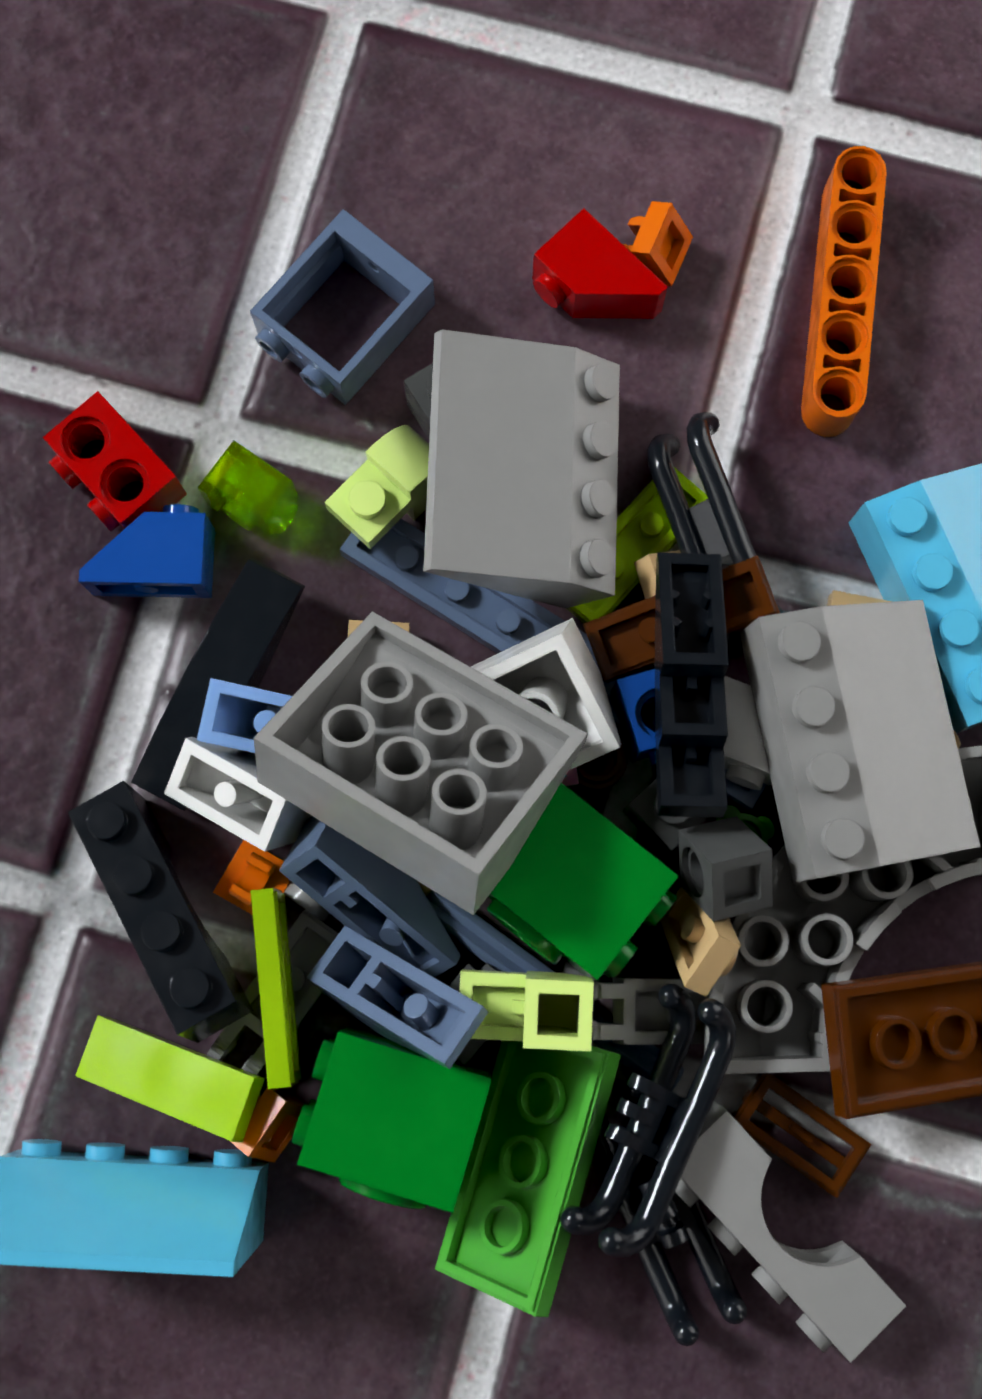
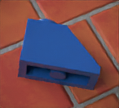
[78,504,215,598]

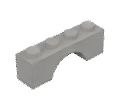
[675,1101,906,1363]

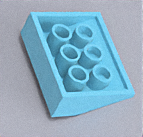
[848,463,982,734]
[0,1139,269,1277]

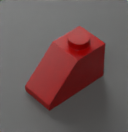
[532,208,668,319]

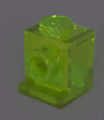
[197,440,299,535]

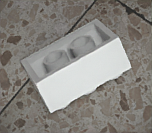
[471,618,621,771]

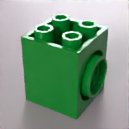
[486,783,678,981]
[292,1027,492,1213]

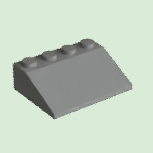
[423,329,620,609]
[739,600,980,883]
[254,612,588,915]

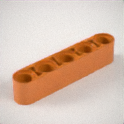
[801,146,887,437]

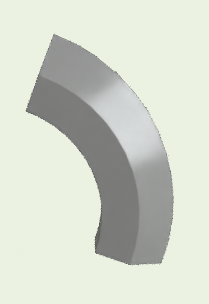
[704,746,982,1074]

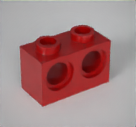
[42,391,187,532]

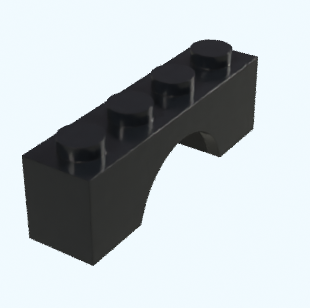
[68,781,254,1043]

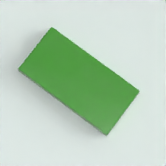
[435,1040,621,1317]

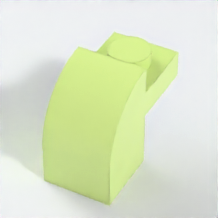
[324,425,429,549]
[460,969,594,1052]

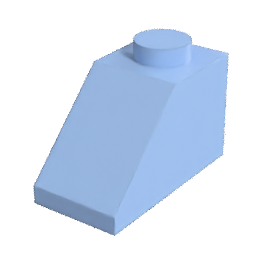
[196,678,292,753]

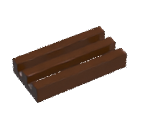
[732,1073,871,1198]

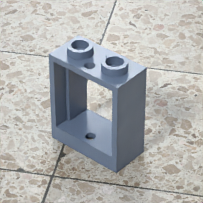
[250,209,435,405]

